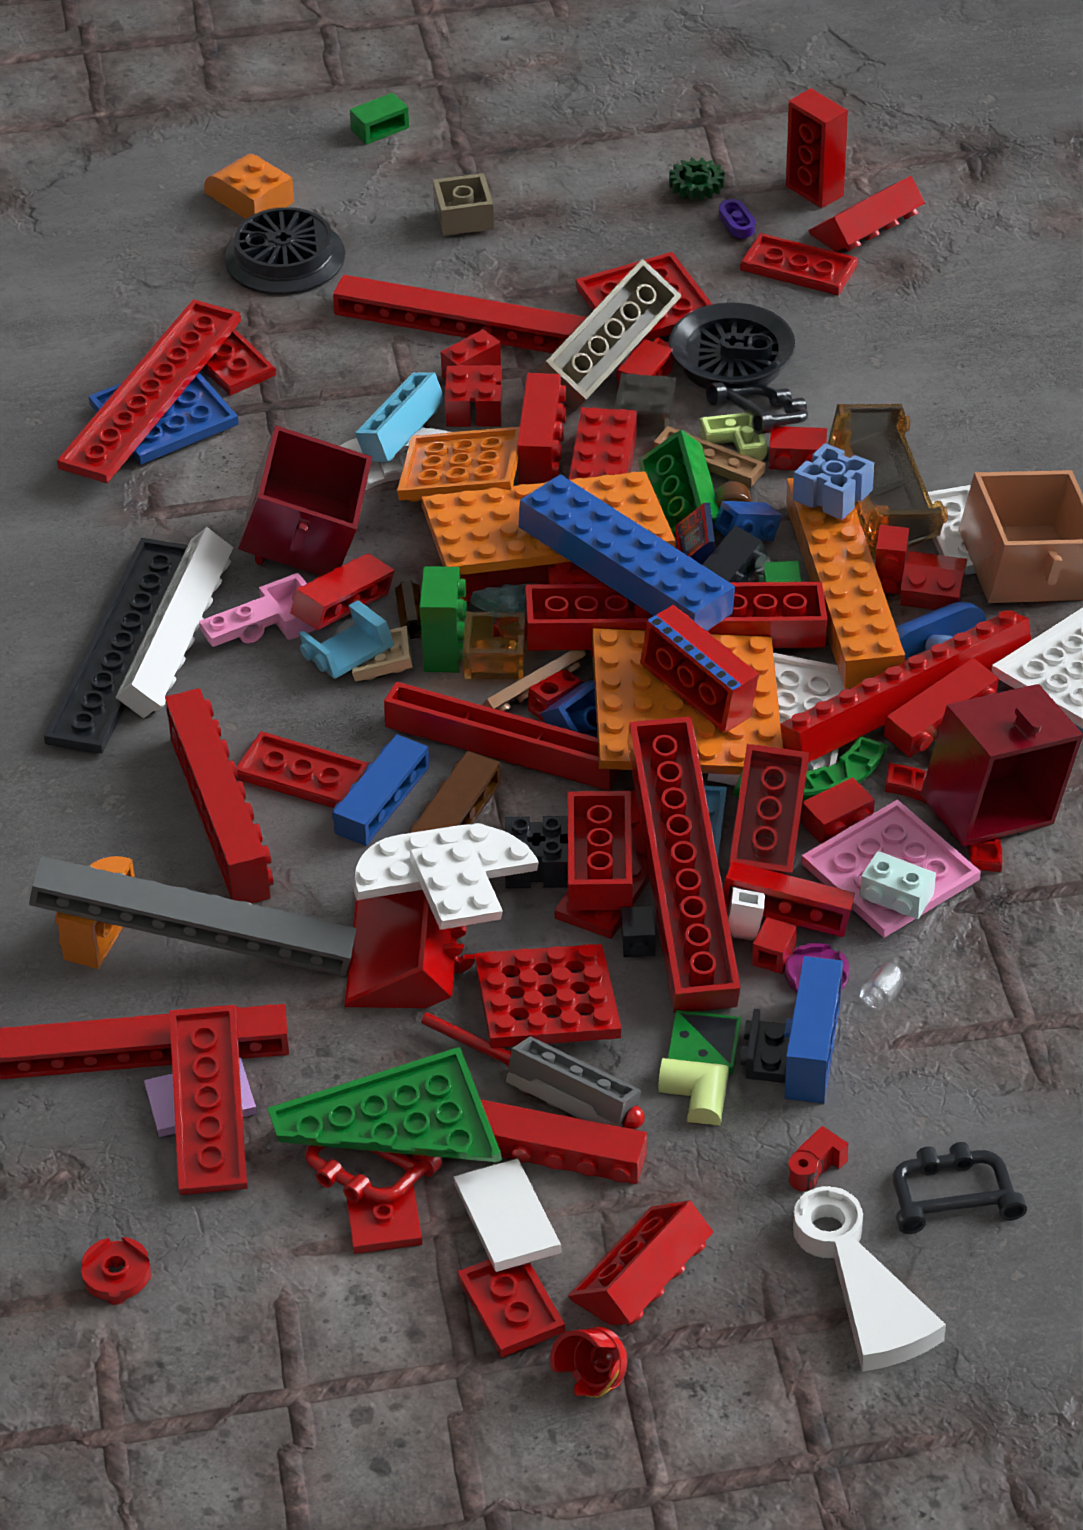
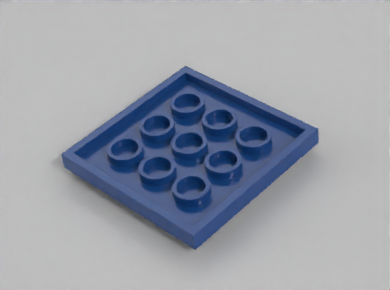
[88,373,239,464]

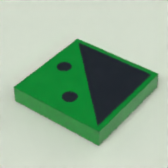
[668,1010,741,1075]

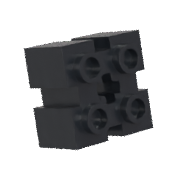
[505,816,568,888]

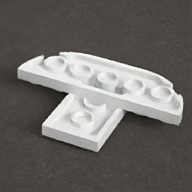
[354,823,539,930]

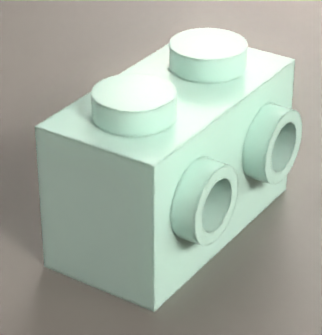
[860,851,936,919]

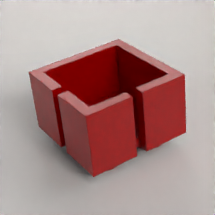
[445,365,503,427]

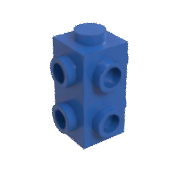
[713,501,782,541]

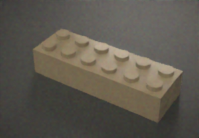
[536,259,682,412]

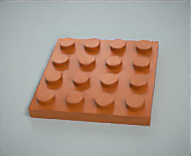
[397,426,520,502]

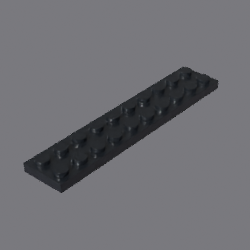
[44,538,188,754]

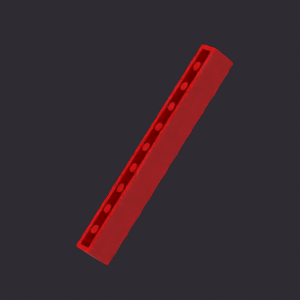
[333,274,587,354]
[780,610,1031,763]
[0,1004,289,1080]

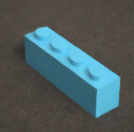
[355,372,445,463]

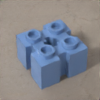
[793,443,874,520]

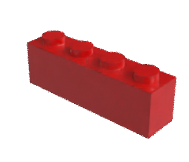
[290,553,395,631]
[884,658,999,757]
[723,861,855,937]

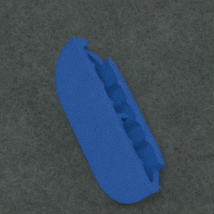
[896,602,986,659]

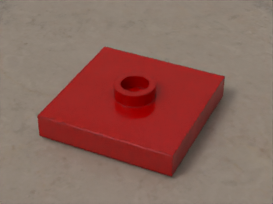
[346,1184,422,1254]

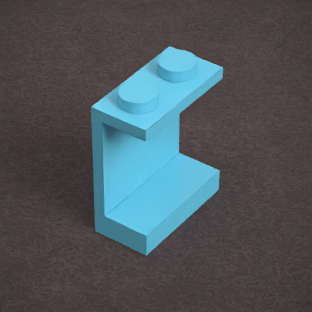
[299,600,394,679]

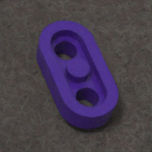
[719,199,756,239]

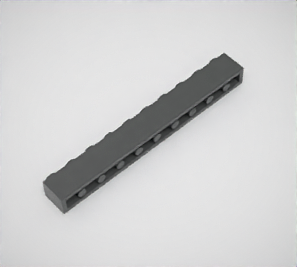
[29,856,356,977]

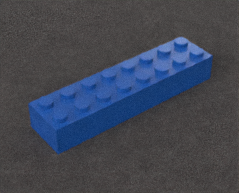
[518,474,735,631]

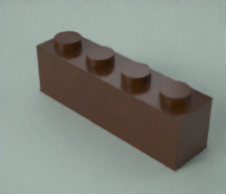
[409,751,501,833]

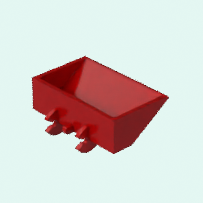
[344,889,475,1008]

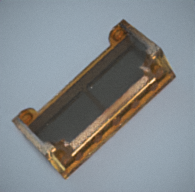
[827,404,948,558]

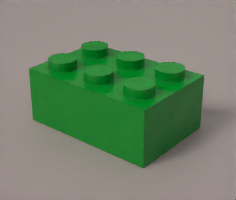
[420,566,468,673]

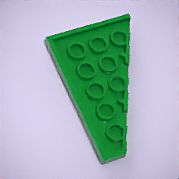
[267,1047,502,1162]

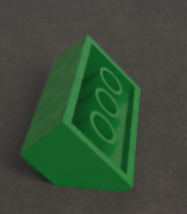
[638,429,719,538]

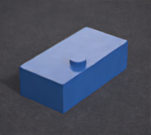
[785,956,843,1104]

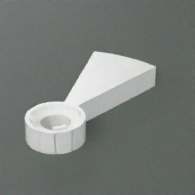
[793,1186,946,1372]

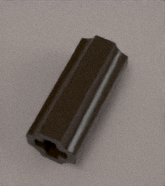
[395,580,421,639]

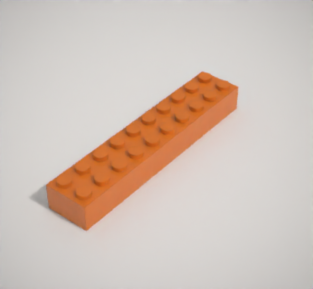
[786,478,905,689]

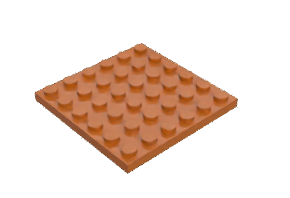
[592,628,783,775]

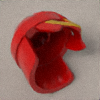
[550,1327,627,1398]

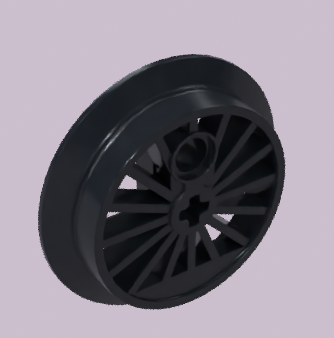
[225,207,345,294]
[670,302,795,389]

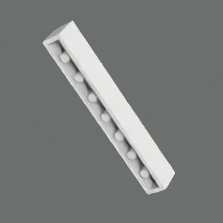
[115,527,233,718]

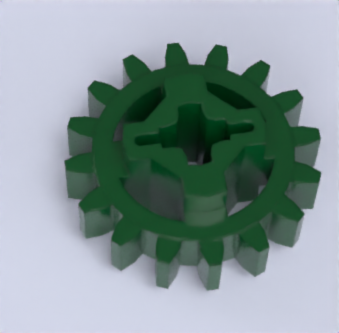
[669,158,725,201]

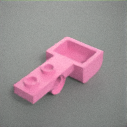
[199,573,315,647]

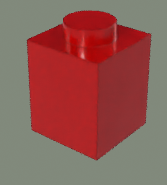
[752,917,797,974]

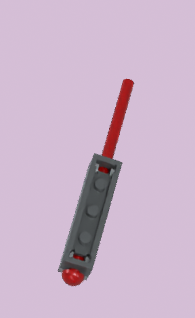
[421,1012,645,1130]

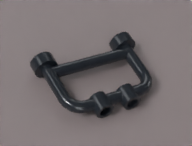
[706,382,808,434]
[893,1142,1027,1234]

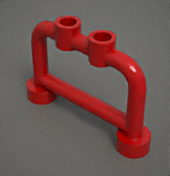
[305,1145,442,1203]

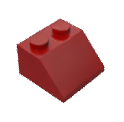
[900,551,968,610]

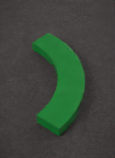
[733,736,887,802]

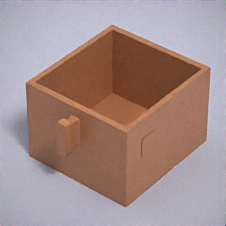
[959,470,1083,603]

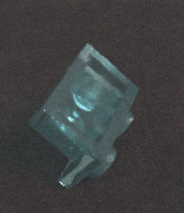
[470,582,537,617]

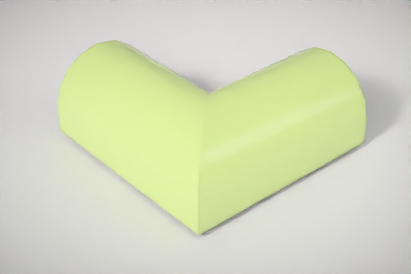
[700,413,768,461]
[659,1058,729,1126]

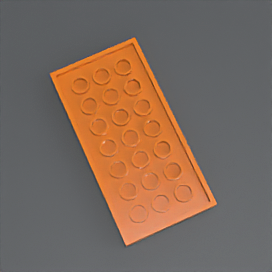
[422,471,676,575]

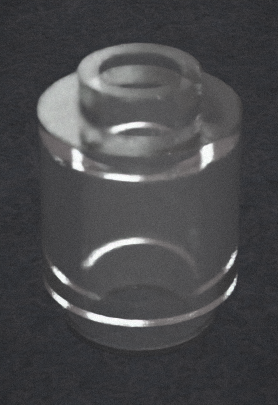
[860,963,904,1010]

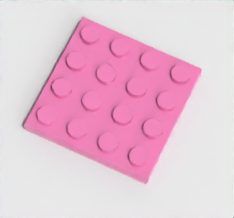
[802,799,981,938]

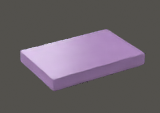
[144,1058,257,1137]

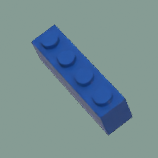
[332,734,430,846]

